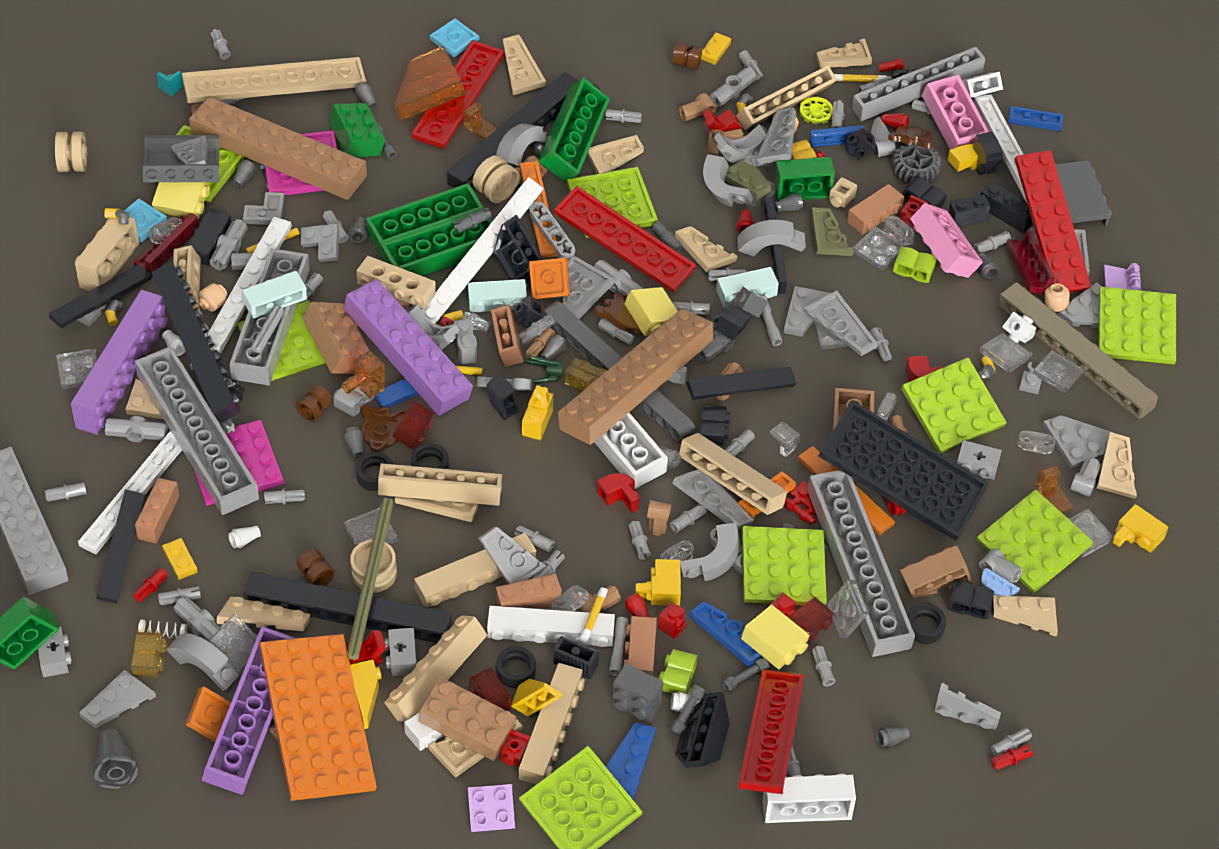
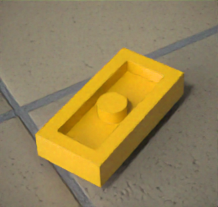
[701,33,731,65]
[162,538,198,580]

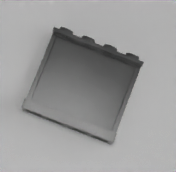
[142,135,219,182]
[1055,160,1112,226]

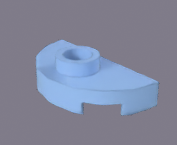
[981,567,1020,596]

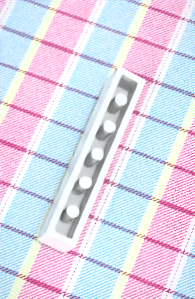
[487,606,615,647]

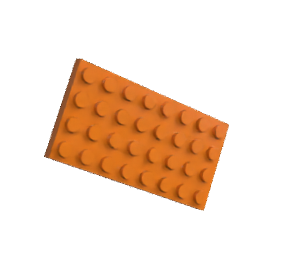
[259,634,377,801]

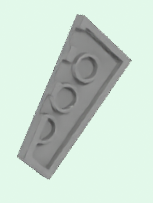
[756,107,796,164]
[804,290,878,356]
[672,469,754,531]

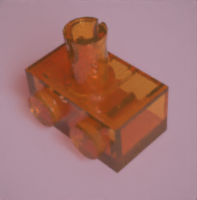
[342,350,386,399]

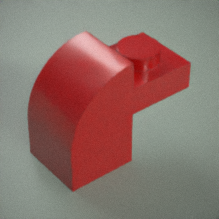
[703,109,744,133]
[905,356,946,382]
[597,473,640,513]
[346,630,387,667]

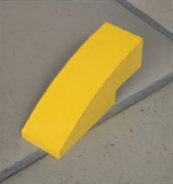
[948,143,979,172]

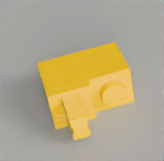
[522,385,553,440]
[1112,504,1168,553]
[635,559,681,606]

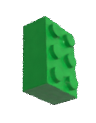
[329,103,385,157]
[774,157,835,201]
[0,596,59,670]

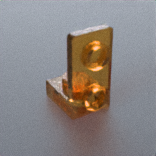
[464,102,498,140]
[1036,466,1073,513]

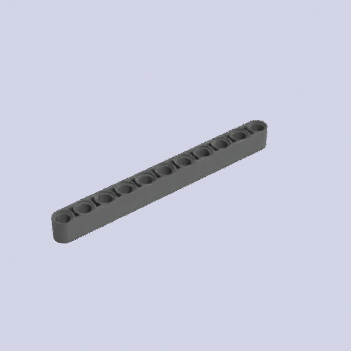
[543,301,695,442]

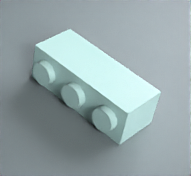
[716,267,778,308]
[242,271,307,319]
[468,279,527,312]

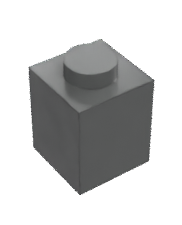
[733,287,768,318]

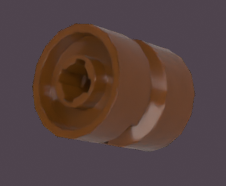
[672,42,702,70]
[296,384,333,422]
[297,549,335,586]

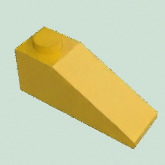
[350,660,382,729]
[511,679,562,717]

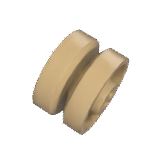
[55,131,87,172]
[472,156,520,203]
[351,540,397,593]

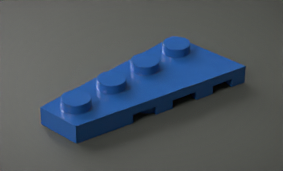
[689,602,763,667]
[606,722,656,801]

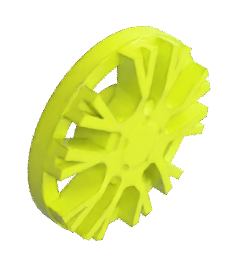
[800,97,833,125]

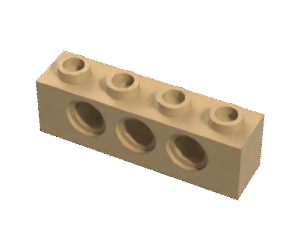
[173,245,201,308]
[356,256,436,309]

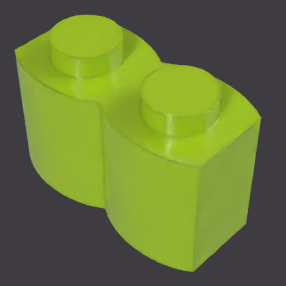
[893,247,937,283]
[659,649,698,694]

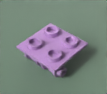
[1104,263,1142,291]
[468,784,515,832]

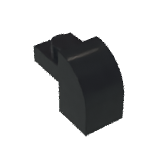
[973,131,1002,175]

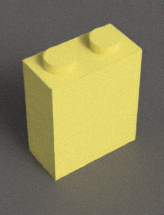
[152,182,210,220]
[624,287,678,336]
[741,605,809,669]

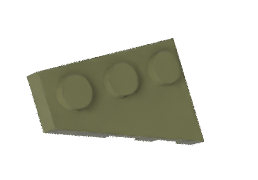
[725,156,771,200]
[810,207,854,256]

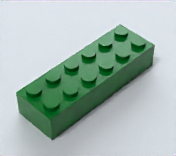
[538,77,610,183]
[366,183,484,258]
[381,210,492,276]

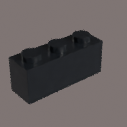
[980,181,1033,233]
[186,208,232,266]

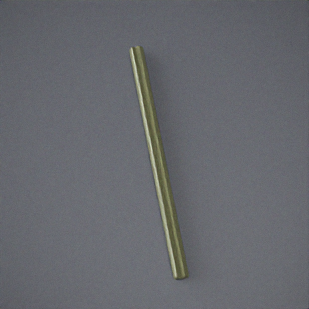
[347,498,393,660]

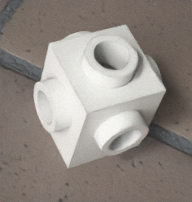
[1002,312,1037,343]

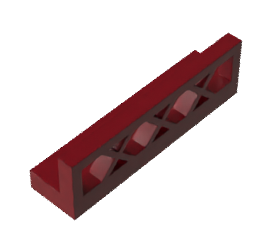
[134,213,199,275]
[1007,230,1055,295]

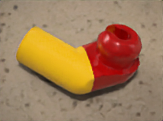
[440,310,464,327]

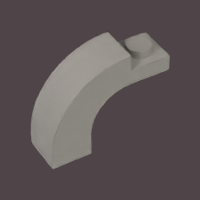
[496,124,549,166]
[714,125,769,163]
[703,154,753,207]
[737,220,806,257]
[405,305,460,350]
[680,522,740,581]
[166,633,239,691]

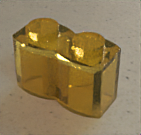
[131,632,167,677]

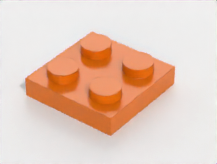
[529,258,571,299]
[185,686,231,742]

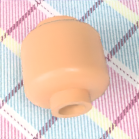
[198,283,228,312]
[1044,283,1070,312]

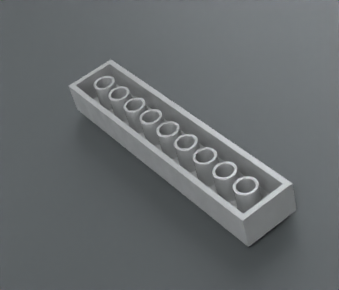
[135,346,259,515]
[807,470,915,657]

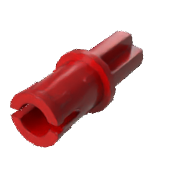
[133,568,168,602]
[991,744,1033,770]

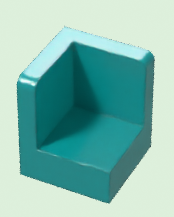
[156,71,184,96]

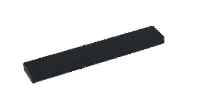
[764,197,787,294]
[49,264,152,329]
[686,366,796,400]
[96,489,145,604]

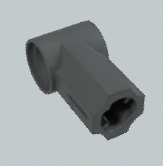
[697,330,735,362]

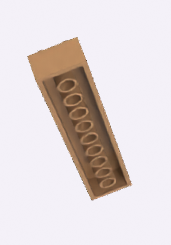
[189,96,367,200]
[558,308,713,445]

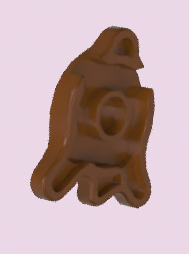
[888,126,933,149]
[594,293,644,335]
[360,405,410,452]

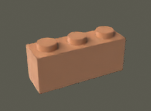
[847,184,904,235]
[491,305,524,367]
[135,477,180,544]
[496,573,561,609]
[624,616,657,676]

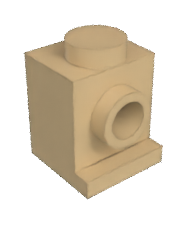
[829,177,857,208]

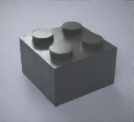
[612,663,663,723]

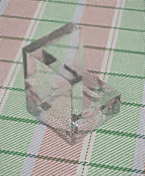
[770,421,800,457]

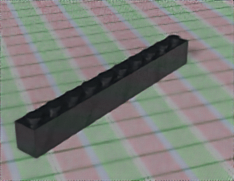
[447,72,578,189]
[152,261,242,423]
[243,572,452,643]

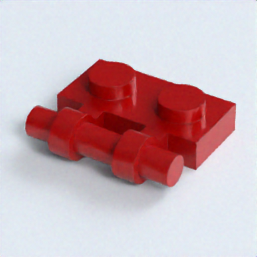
[784,481,817,525]

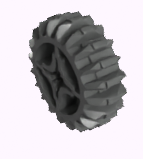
[892,144,941,183]

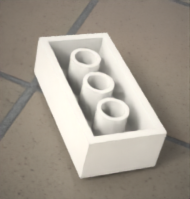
[594,413,668,489]
[762,774,856,823]

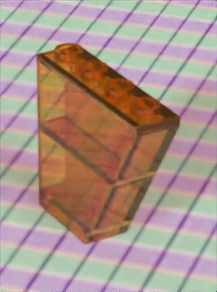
[394,46,466,121]

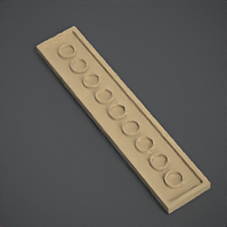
[182,57,366,103]

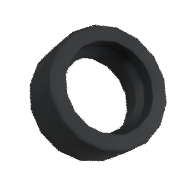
[411,443,449,469]
[356,452,394,491]
[907,603,946,644]
[496,646,536,688]

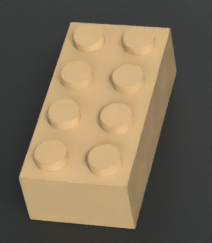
[75,217,139,291]

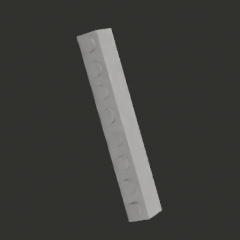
[852,47,985,121]

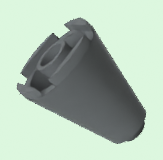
[93,729,138,789]

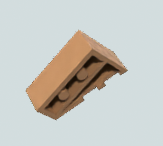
[900,545,973,599]

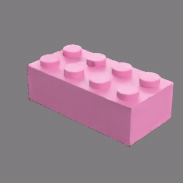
[922,75,989,150]
[910,203,983,278]

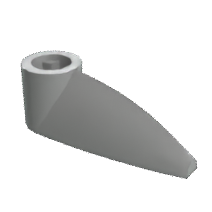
[871,117,896,158]

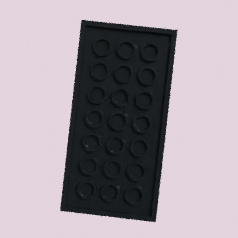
[818,400,989,541]

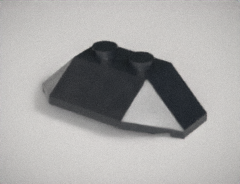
[493,215,543,288]
[675,692,730,768]

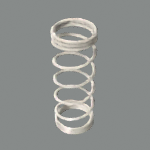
[138,619,187,639]

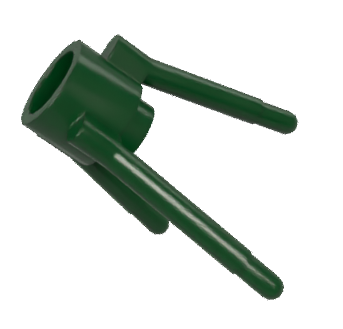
[523,356,563,384]

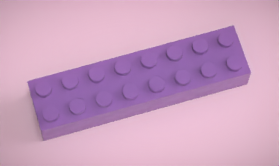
[343,279,473,416]
[71,290,167,435]
[201,626,296,795]

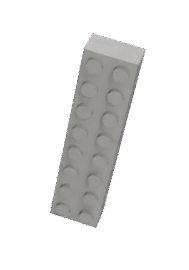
[229,248,310,386]
[0,447,68,595]

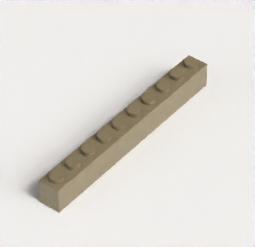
[999,282,1158,420]

